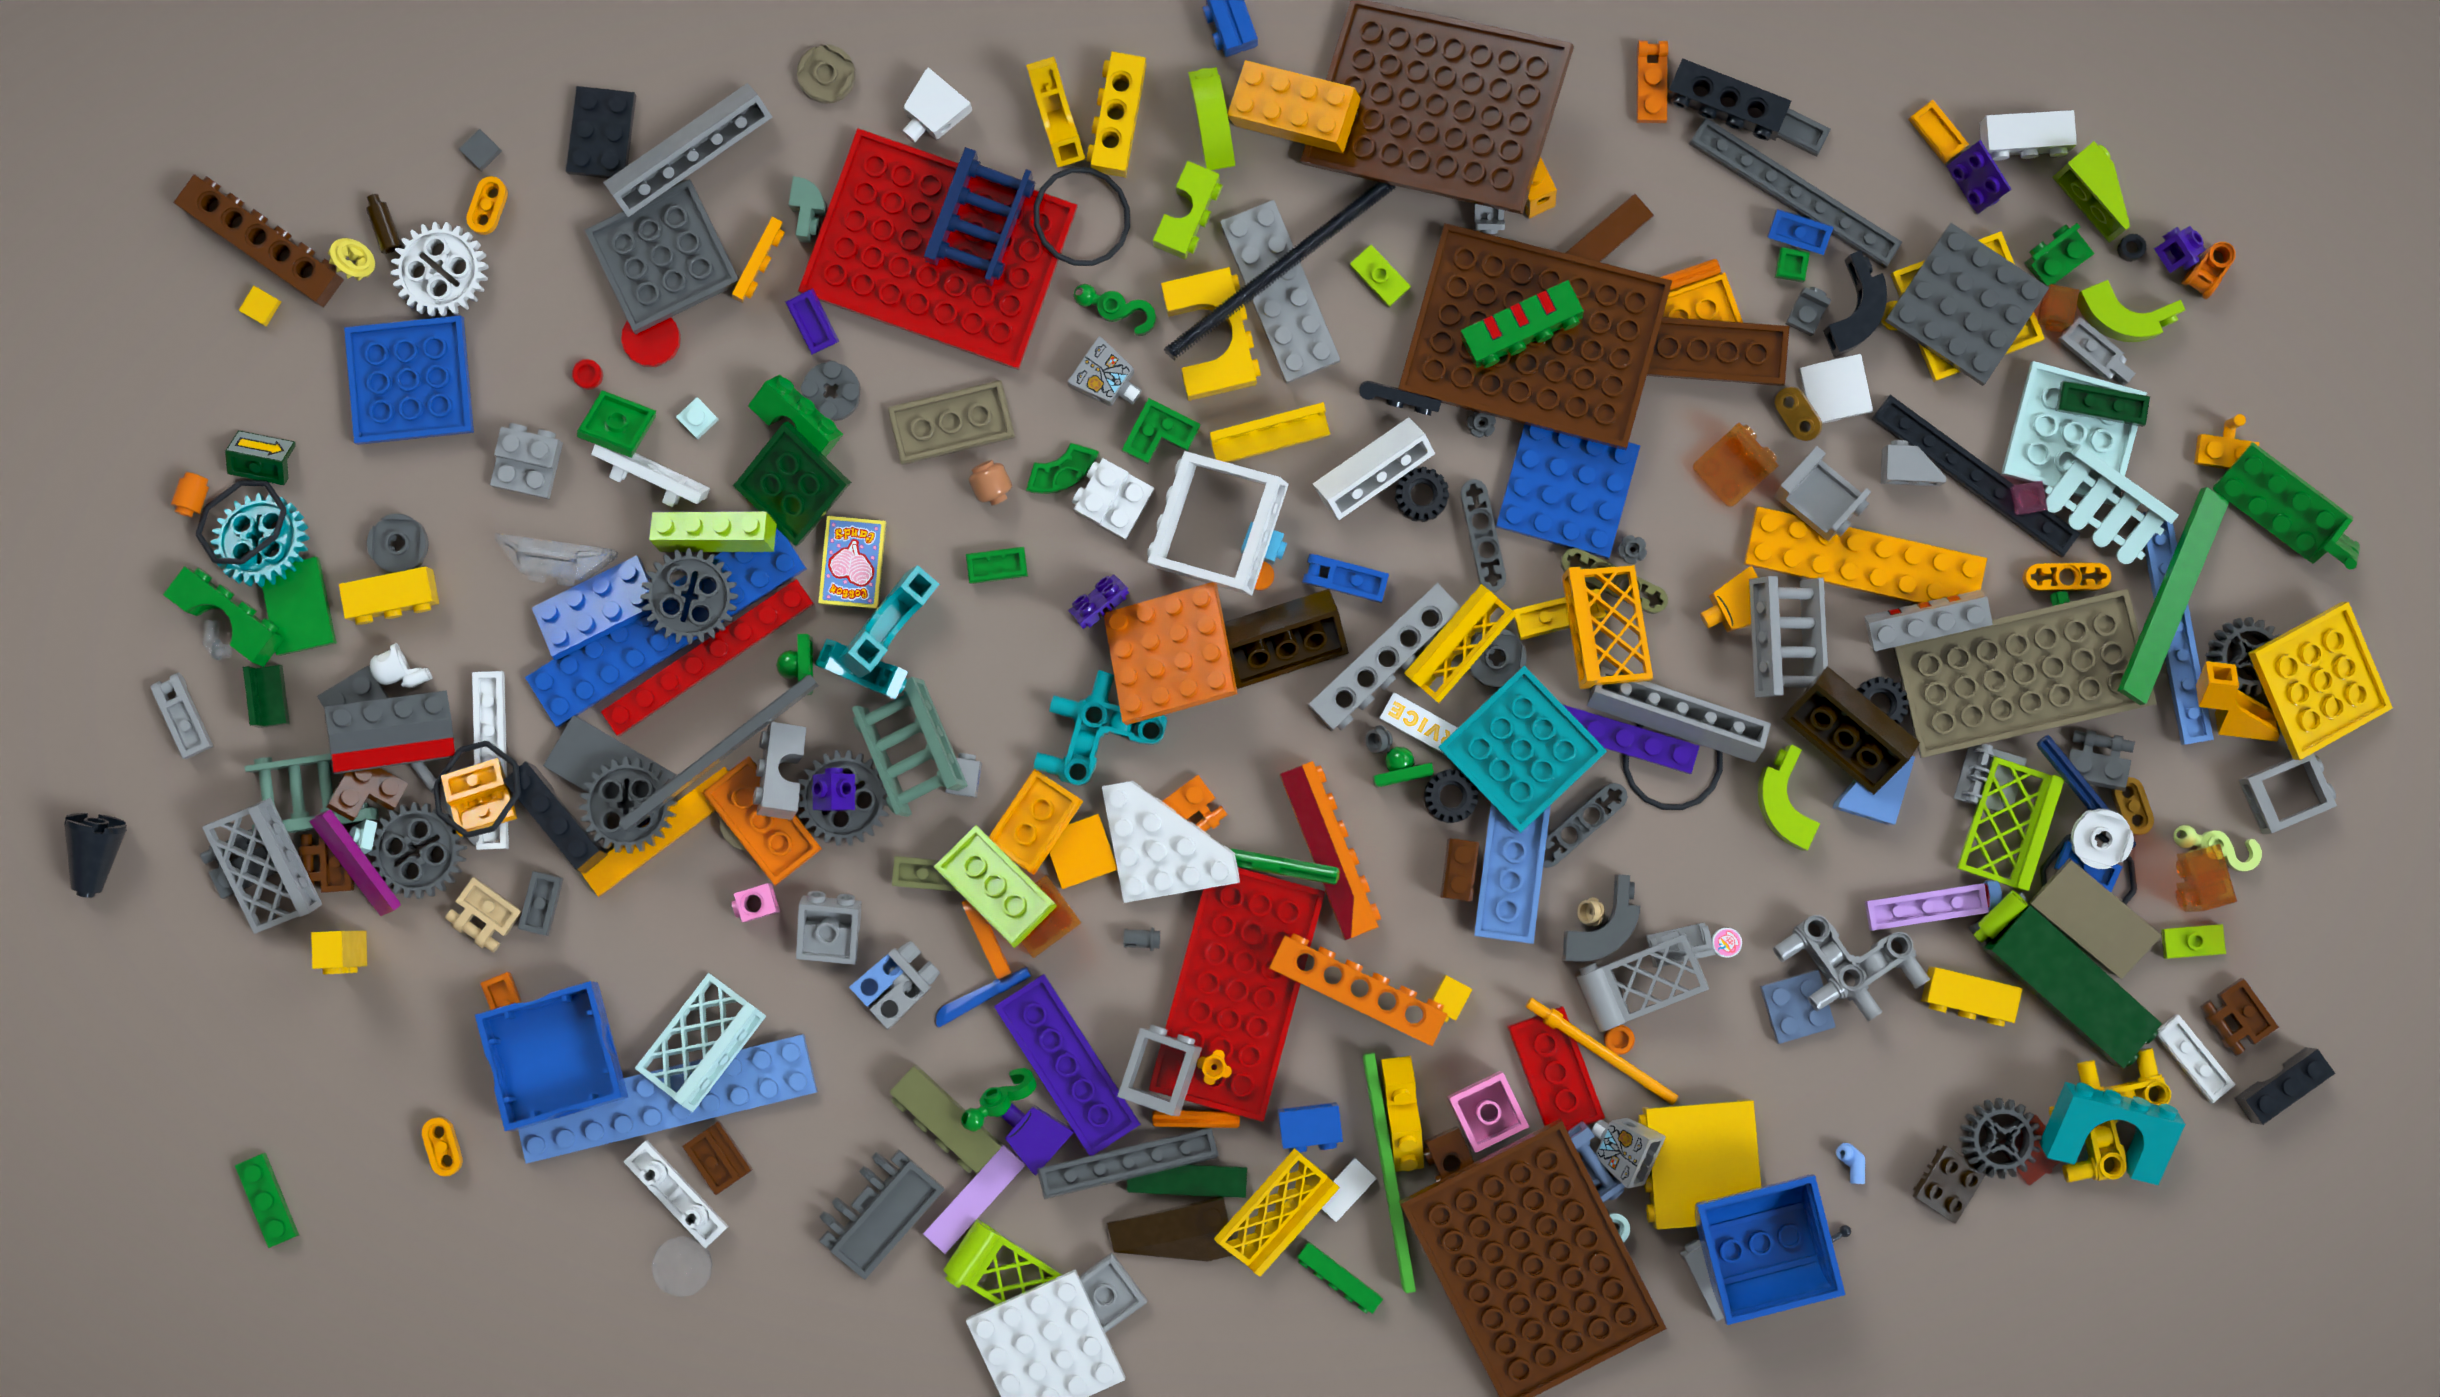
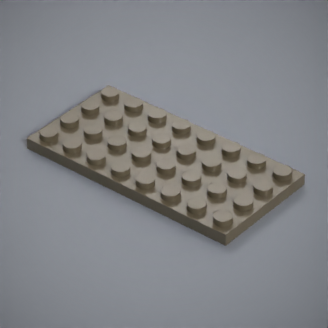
[1893,589,2157,758]

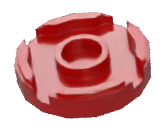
[621,317,681,367]

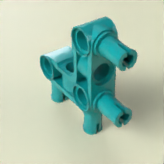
[1033,670,1168,786]

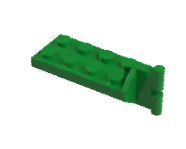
[2213,442,2360,570]

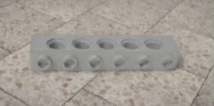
[1308,583,1461,731]

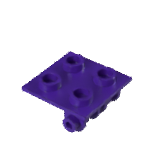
[1946,140,2012,215]
[1068,575,1129,629]

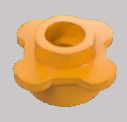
[1197,1050,1231,1085]

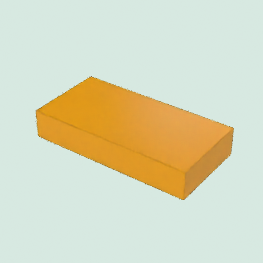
[1908,100,1969,165]

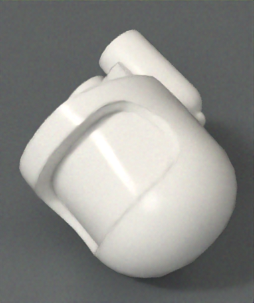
[370,643,432,688]

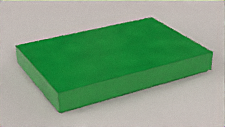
[262,557,337,656]

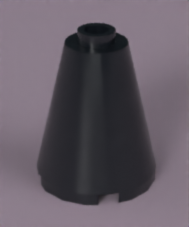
[64,813,127,898]

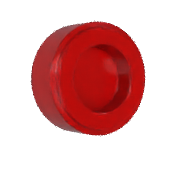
[572,359,603,390]

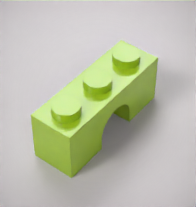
[1153,160,1223,260]

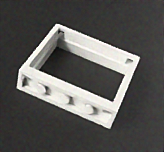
[1147,451,1289,596]

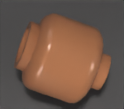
[969,460,1012,506]

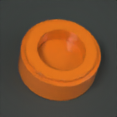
[1254,561,1274,591]
[1604,1025,1635,1055]

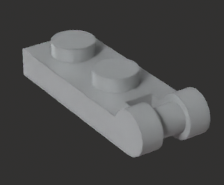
[151,672,214,759]

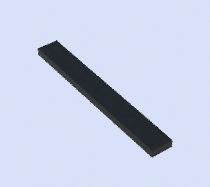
[1872,394,2081,558]

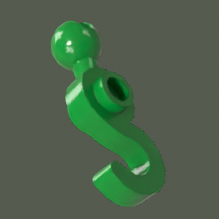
[1073,284,1156,336]
[961,1068,1037,1132]

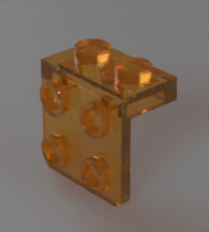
[1693,422,1779,507]

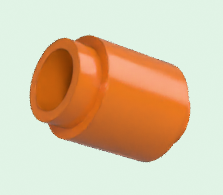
[171,472,209,518]

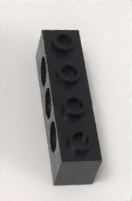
[1667,58,1791,141]

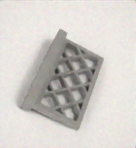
[202,797,322,934]

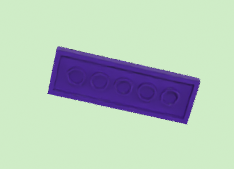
[994,974,1141,1156]

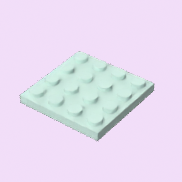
[2001,361,2147,506]

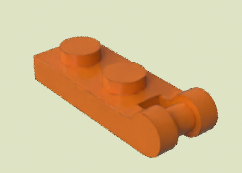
[1637,40,1668,123]

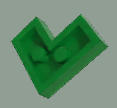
[1122,398,1201,464]

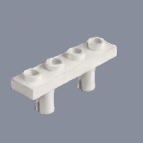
[624,1140,729,1248]

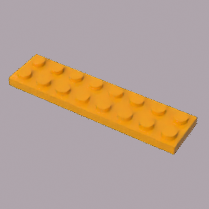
[1743,506,1987,604]

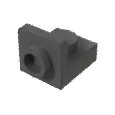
[1785,287,1831,336]

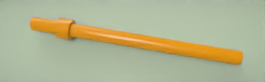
[1525,997,1678,1105]

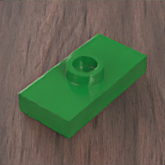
[966,547,1028,584]

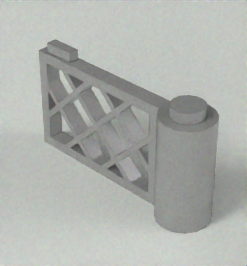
[1576,930,1710,1032]

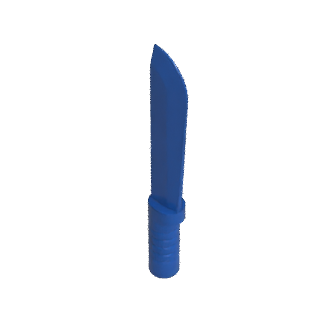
[936,966,1031,1028]

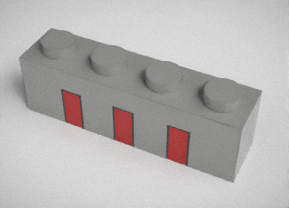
[1864,590,1993,651]

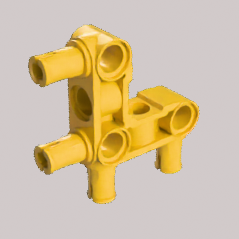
[2049,1048,2171,1183]

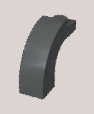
[1562,874,1640,961]

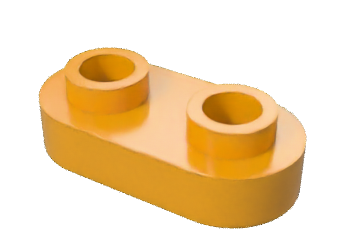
[466,176,508,235]
[422,1117,463,1176]

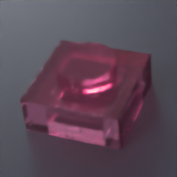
[2011,481,2048,516]

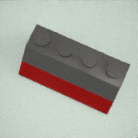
[324,690,455,774]

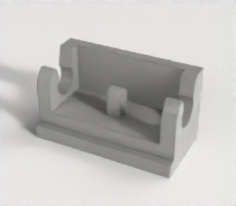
[1646,923,1716,968]

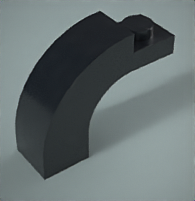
[1823,250,1887,357]

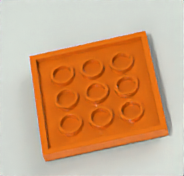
[1104,582,1238,725]

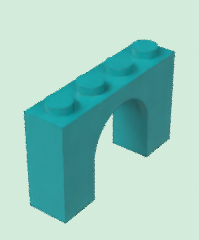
[2039,1082,2186,1185]

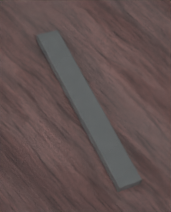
[1689,117,1903,268]
[618,675,819,832]

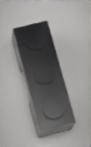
[2234,1047,2336,1125]

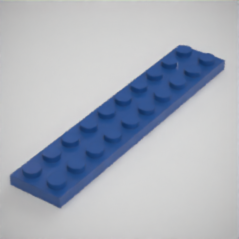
[525,528,807,728]

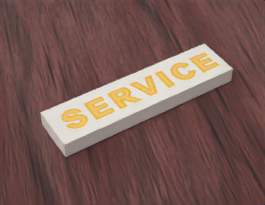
[1379,693,1458,756]

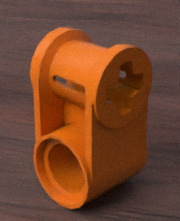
[2181,242,2236,300]

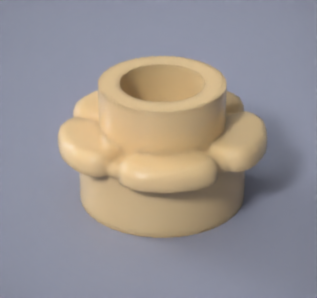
[1577,897,1605,926]

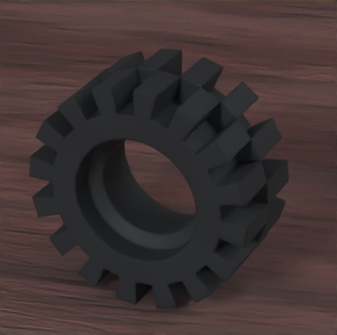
[1395,467,1449,522]
[1856,677,1909,724]
[1424,769,1479,823]

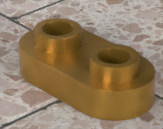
[1775,387,1822,441]
[2112,777,2154,835]

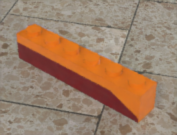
[1280,761,1381,940]

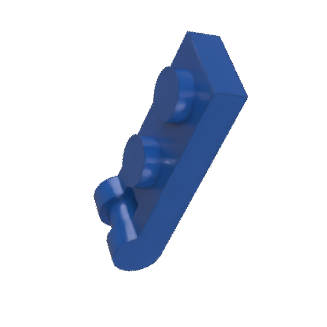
[1302,554,1389,603]

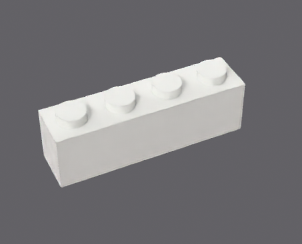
[1313,417,1435,520]

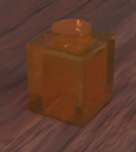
[2037,284,2079,332]

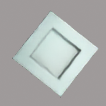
[676,397,719,439]
[349,819,377,854]

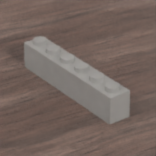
[603,83,772,217]
[1587,667,1771,763]

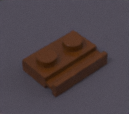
[682,1121,753,1195]

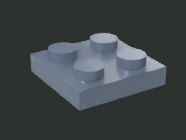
[1760,970,1836,1044]

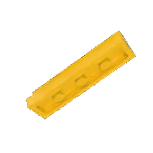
[1210,402,1330,463]
[1404,584,1516,703]

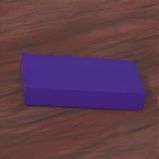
[785,288,839,355]

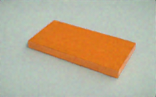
[702,756,822,886]

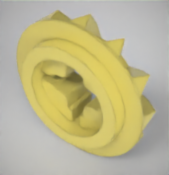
[328,238,375,281]

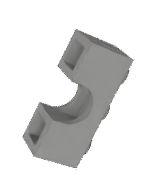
[753,722,806,820]

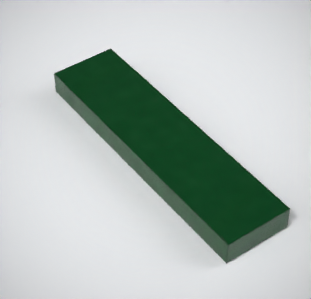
[1127,1164,1247,1198]

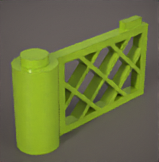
[943,1219,1063,1305]

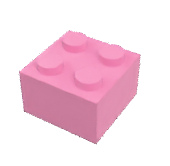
[1447,1071,1529,1153]

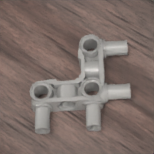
[1773,915,1930,1022]

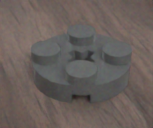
[801,361,861,421]
[367,514,429,573]
[1469,629,1527,688]

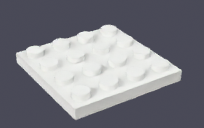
[966,1269,1126,1397]

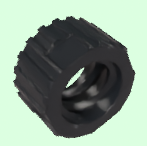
[2117,233,2147,262]

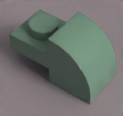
[789,176,827,243]

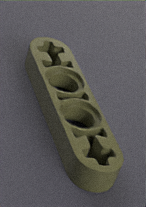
[1560,548,1668,614]

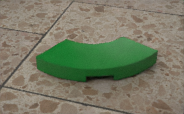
[1026,443,1099,494]

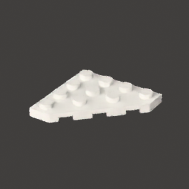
[1102,781,1240,903]

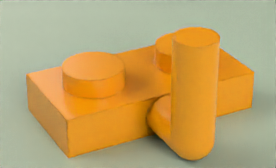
[2194,414,2259,469]

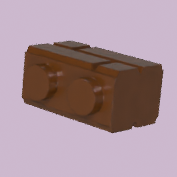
[1440,838,1479,902]

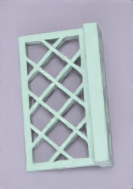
[635,973,766,1112]

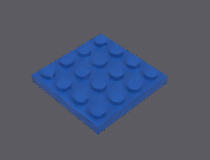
[344,315,474,445]
[1495,424,1640,559]

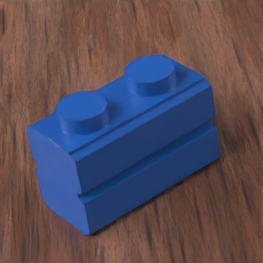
[1202,0,1258,57]

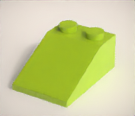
[2052,141,2130,243]

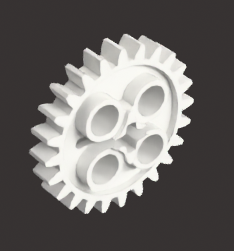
[391,222,489,317]

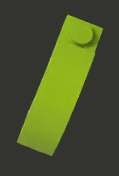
[1188,67,1236,170]
[2074,280,2185,342]
[1758,744,1820,851]

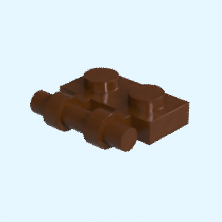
[298,831,354,893]
[2200,978,2279,1056]

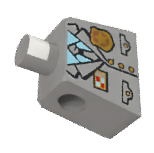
[1067,336,1142,406]
[1592,1118,1666,1188]

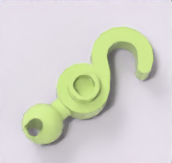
[2174,825,2262,872]

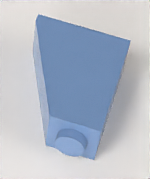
[1833,756,1915,826]

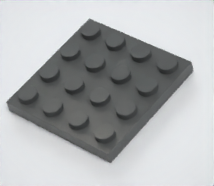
[585,179,739,334]
[1885,223,2049,386]

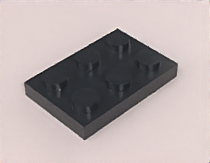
[566,86,636,179]

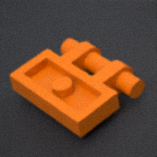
[1162,775,1228,832]

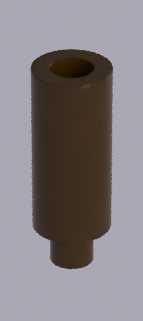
[366,194,402,254]

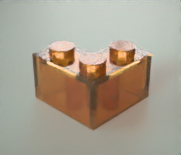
[2175,844,2237,912]

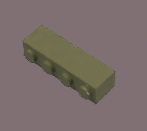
[889,1065,1003,1174]

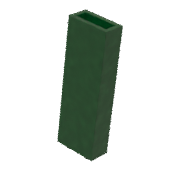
[1983,905,2162,1069]

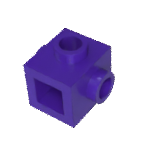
[2154,226,2206,273]
[812,768,856,811]

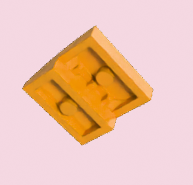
[441,758,517,837]

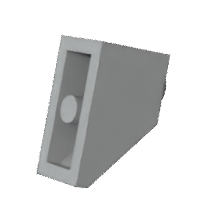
[1881,440,1946,486]

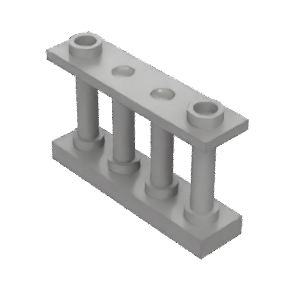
[1749,576,1828,698]

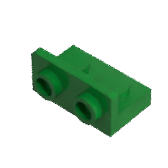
[2025,223,2095,288]

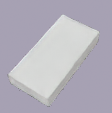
[1322,1157,1377,1222]

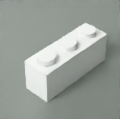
[1980,110,2077,161]

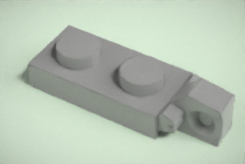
[2057,316,2136,386]

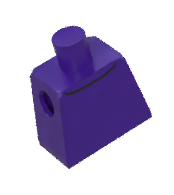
[1000,1103,1074,1176]

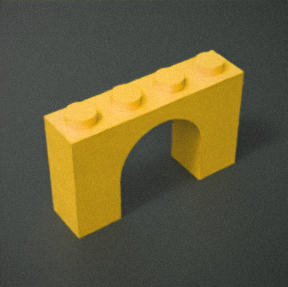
[1161,267,1261,401]

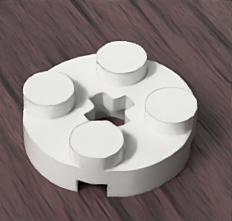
[2071,809,2134,869]

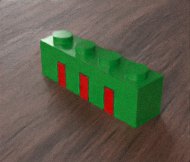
[1461,280,1584,368]

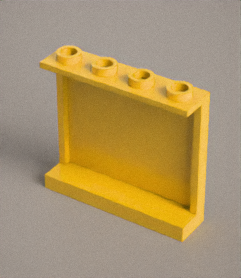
[1638,1099,1761,1230]

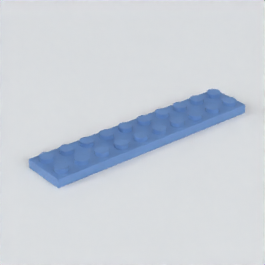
[518,1034,818,1164]

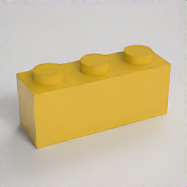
[339,566,439,625]
[311,931,367,974]
[1921,967,2023,1027]

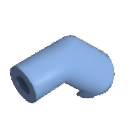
[1836,1143,1865,1184]

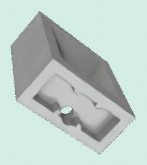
[2239,753,2337,834]
[1117,1024,1202,1116]

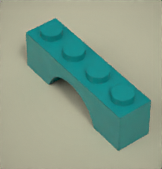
[837,565,940,678]

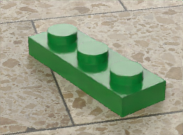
[235,1153,299,1248]

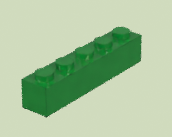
[1297,1241,1383,1314]

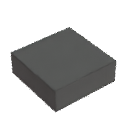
[459,129,502,171]

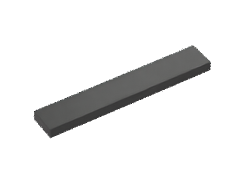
[1037,1128,1219,1199]

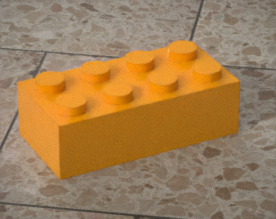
[1227,60,1361,154]

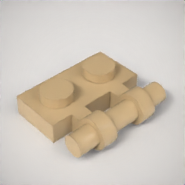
[445,877,522,953]

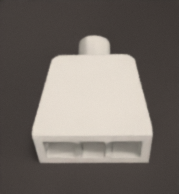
[902,68,972,143]

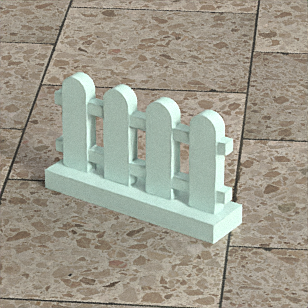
[2044,443,2179,564]

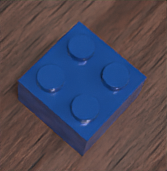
[1278,1102,1343,1153]

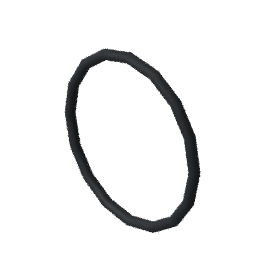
[1033,167,1130,266]
[1623,724,1723,810]

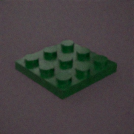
[733,421,852,546]

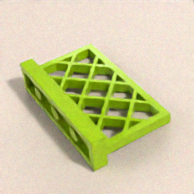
[1956,756,2064,892]

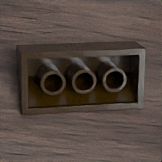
[1224,589,1349,689]
[1782,666,1920,795]

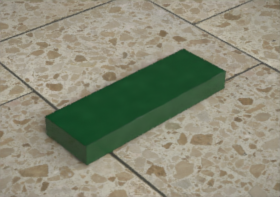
[2056,381,2150,427]

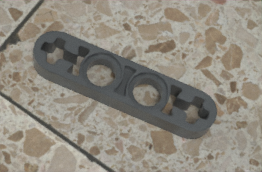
[1460,479,1506,592]
[1543,783,1628,868]

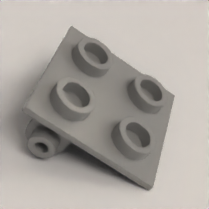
[1954,744,2027,815]

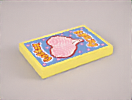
[818,516,886,609]

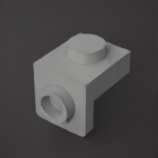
[1474,204,1505,234]

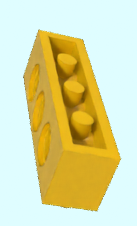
[1086,51,1147,178]

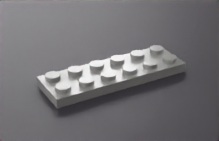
[1220,200,1340,384]

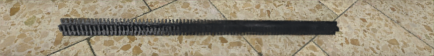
[1164,182,1396,361]

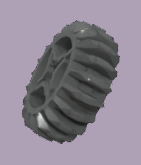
[2205,617,2281,696]
[1959,1098,2042,1179]

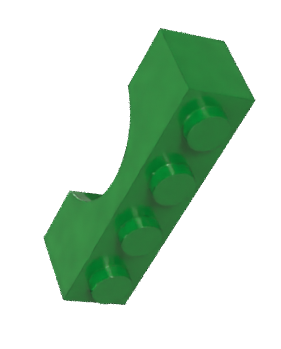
[163,566,285,667]

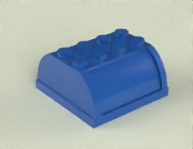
[1695,1174,1846,1325]

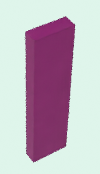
[309,809,401,916]

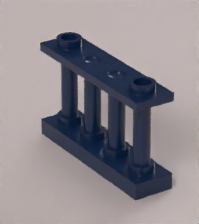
[924,147,1036,286]

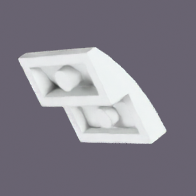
[1799,354,1873,424]

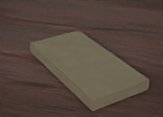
[887,380,1015,465]
[2029,858,2162,979]

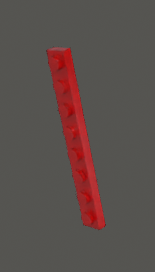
[601,579,814,736]

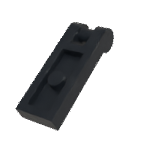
[1359,381,1442,416]

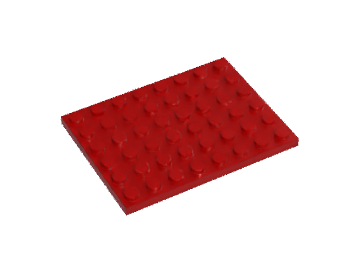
[798,128,1078,370]

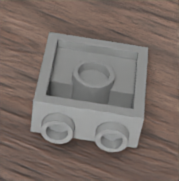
[490,423,563,499]
[796,891,862,965]

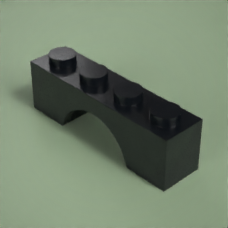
[503,761,608,874]

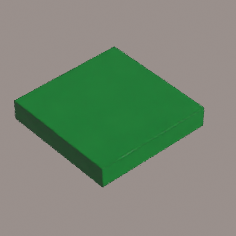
[577,390,656,458]

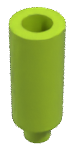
[1973,890,2028,943]

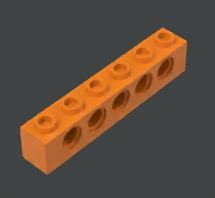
[1270,933,1448,1047]

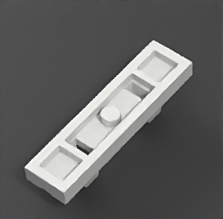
[591,444,710,507]

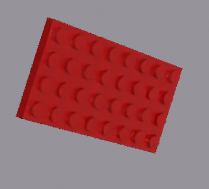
[1149,868,1326,1122]

